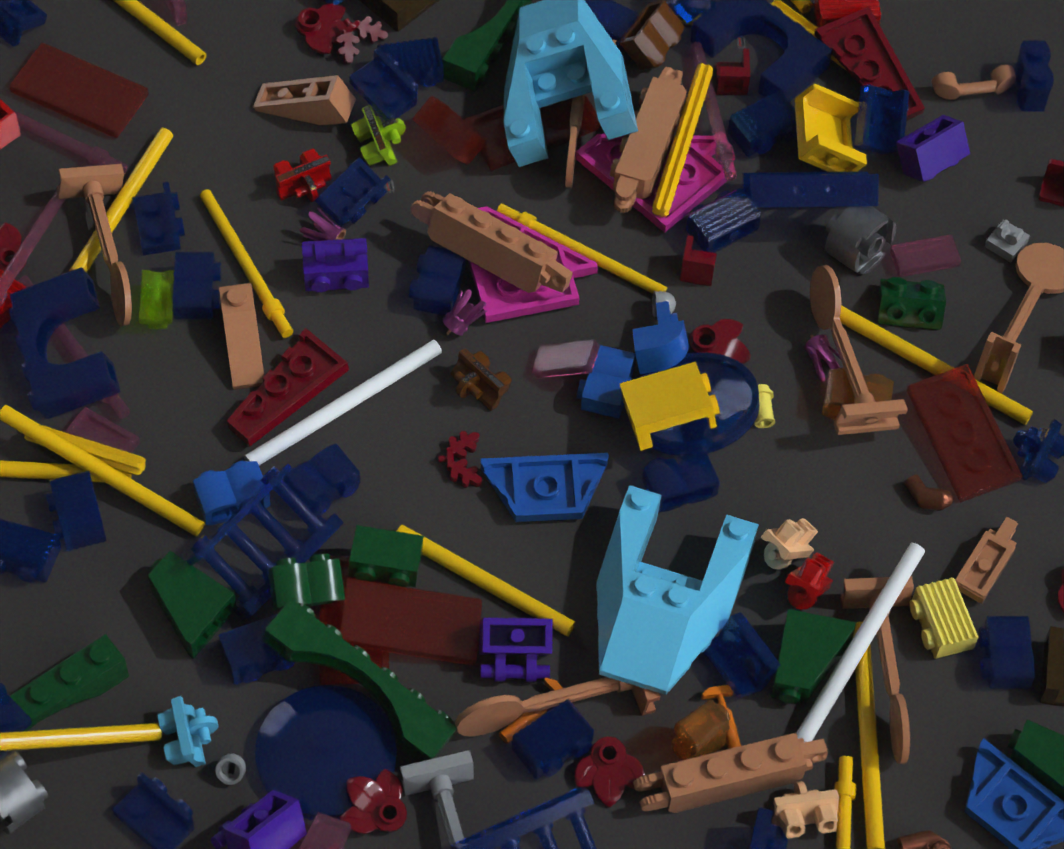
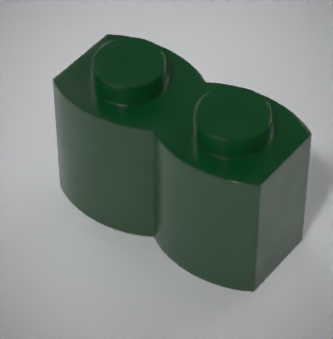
[268,554,345,611]

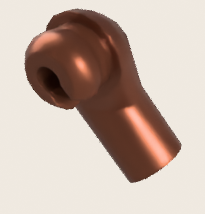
[904,474,953,510]
[897,830,951,849]

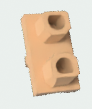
[761,518,818,570]
[772,781,839,838]

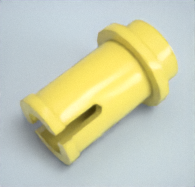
[748,384,776,428]

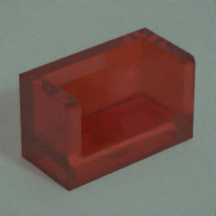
[412,96,488,165]

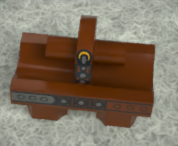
[451,348,512,411]

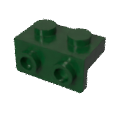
[878,277,946,330]

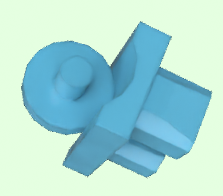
[157,696,219,767]

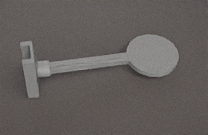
[401,750,474,849]

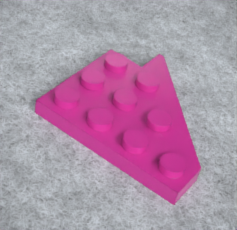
[575,134,730,233]
[468,206,598,323]

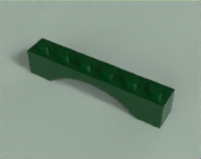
[442,0,532,91]
[261,599,457,762]
[0,634,129,752]

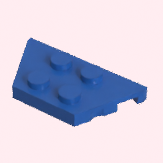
[481,453,609,522]
[965,738,1064,849]

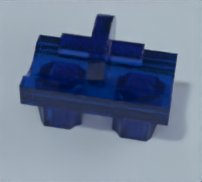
[1013,419,1064,483]

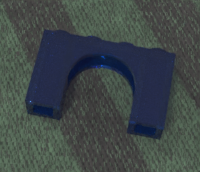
[691,0,832,109]
[9,267,121,419]

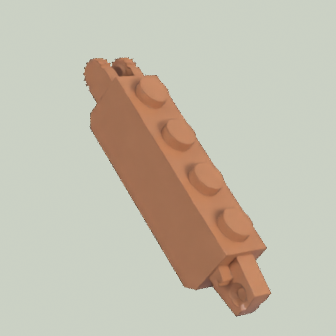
[610,67,687,213]
[410,191,573,293]
[633,733,828,813]

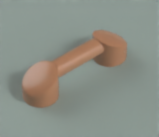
[931,65,1017,100]

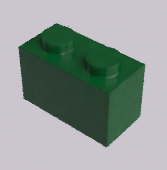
[348,525,424,588]

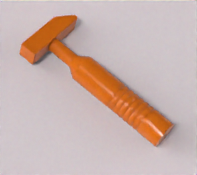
[499,678,568,744]
[701,684,741,749]

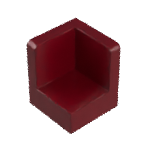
[716,48,750,95]
[1039,158,1064,207]
[680,235,717,286]

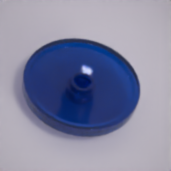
[641,352,760,456]
[255,685,397,821]

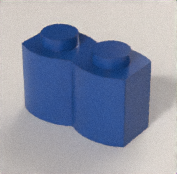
[577,345,636,418]
[193,461,270,525]

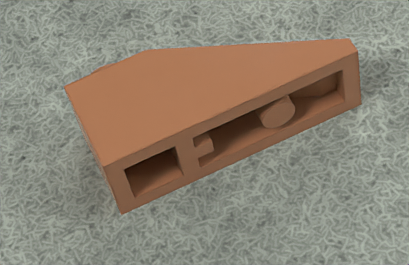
[253,75,356,126]
[219,283,264,390]

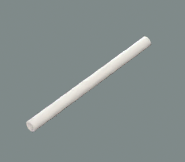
[244,340,442,466]
[796,542,925,742]

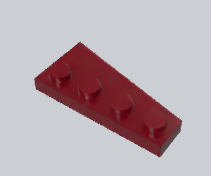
[814,7,925,125]
[227,328,349,447]

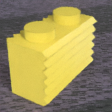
[910,577,978,659]

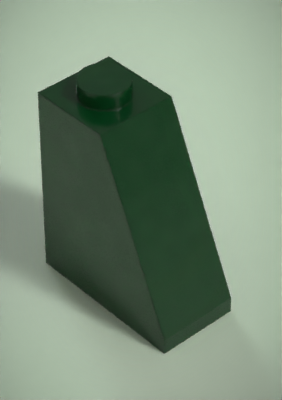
[148,551,237,659]
[771,609,856,704]

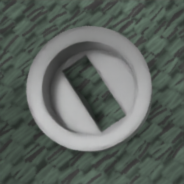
[652,291,676,317]
[216,753,246,785]

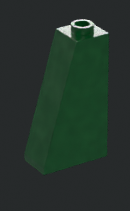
[1007,719,1064,801]

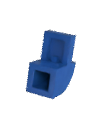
[632,301,689,374]

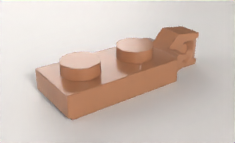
[955,517,1018,604]

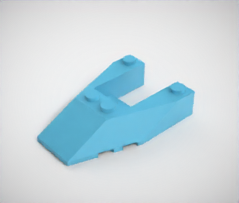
[504,0,638,167]
[596,485,759,695]

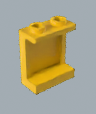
[794,84,867,179]
[619,361,720,451]

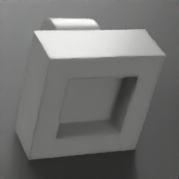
[985,219,1030,263]

